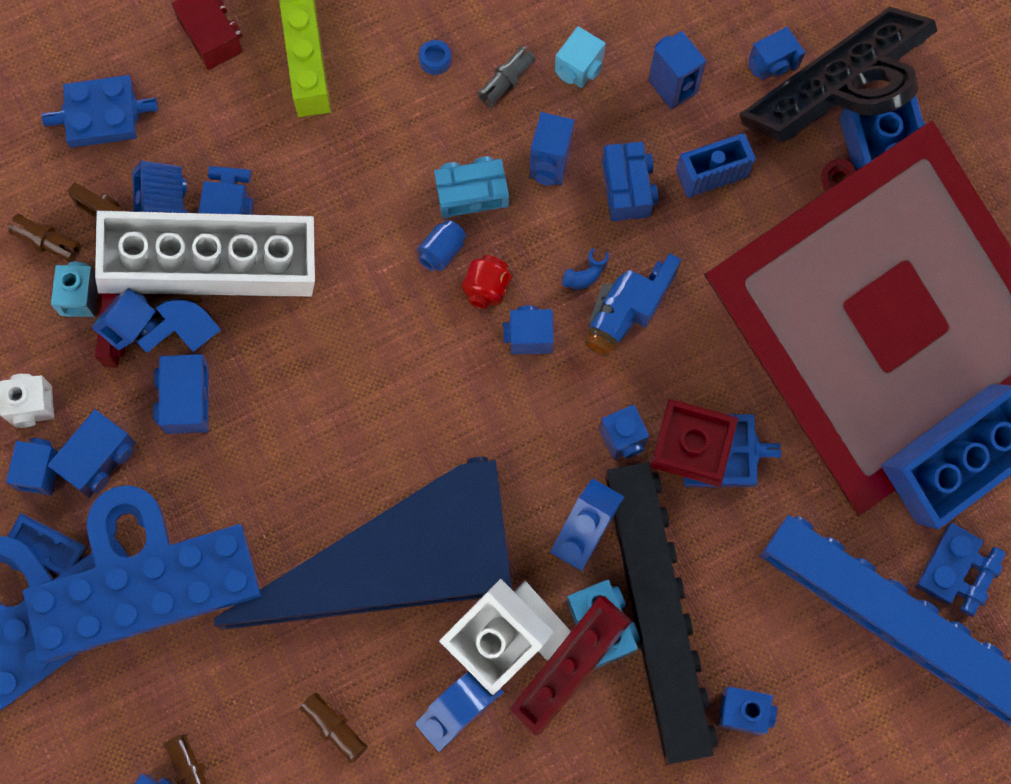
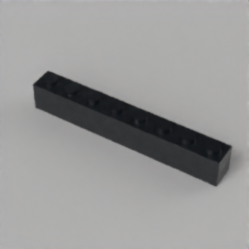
[605,462,718,766]

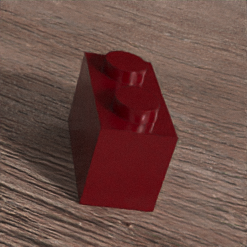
[171,0,243,70]

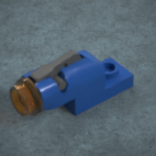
[584,253,682,356]

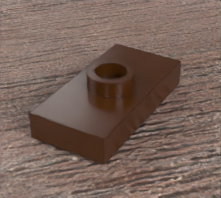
[68,182,124,218]

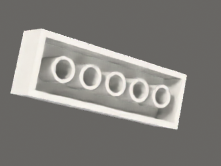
[95,211,315,296]

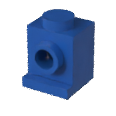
[748,26,805,81]

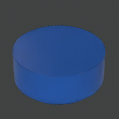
[418,40,452,75]

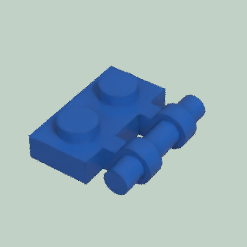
[915,523,1006,617]

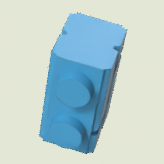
[434,156,509,218]

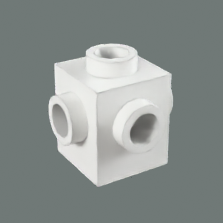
[0,374,54,428]

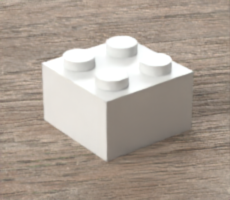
[439,579,554,695]

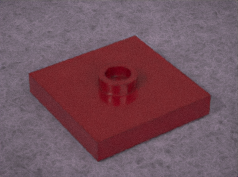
[650,399,738,487]

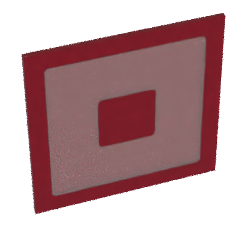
[704,120,1011,516]

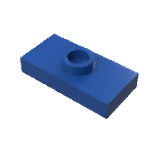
[7,513,88,575]

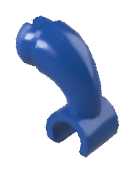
[562,248,609,290]

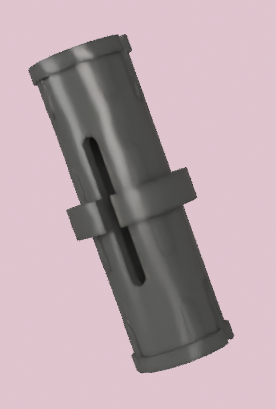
[477,46,536,108]

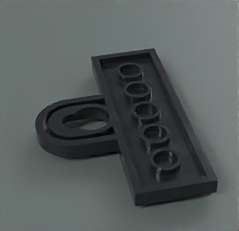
[739,6,938,142]

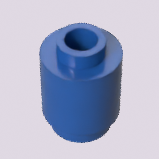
[417,220,466,271]

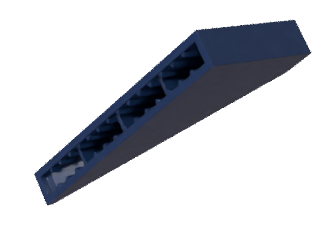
[214,457,512,630]

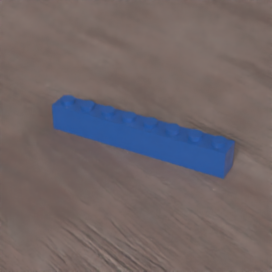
[759,514,1011,726]

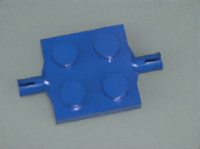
[41,75,159,148]
[683,414,781,487]

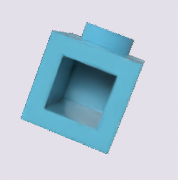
[554,26,606,88]
[51,262,98,317]

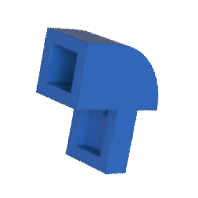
[136,298,221,353]
[415,672,504,752]

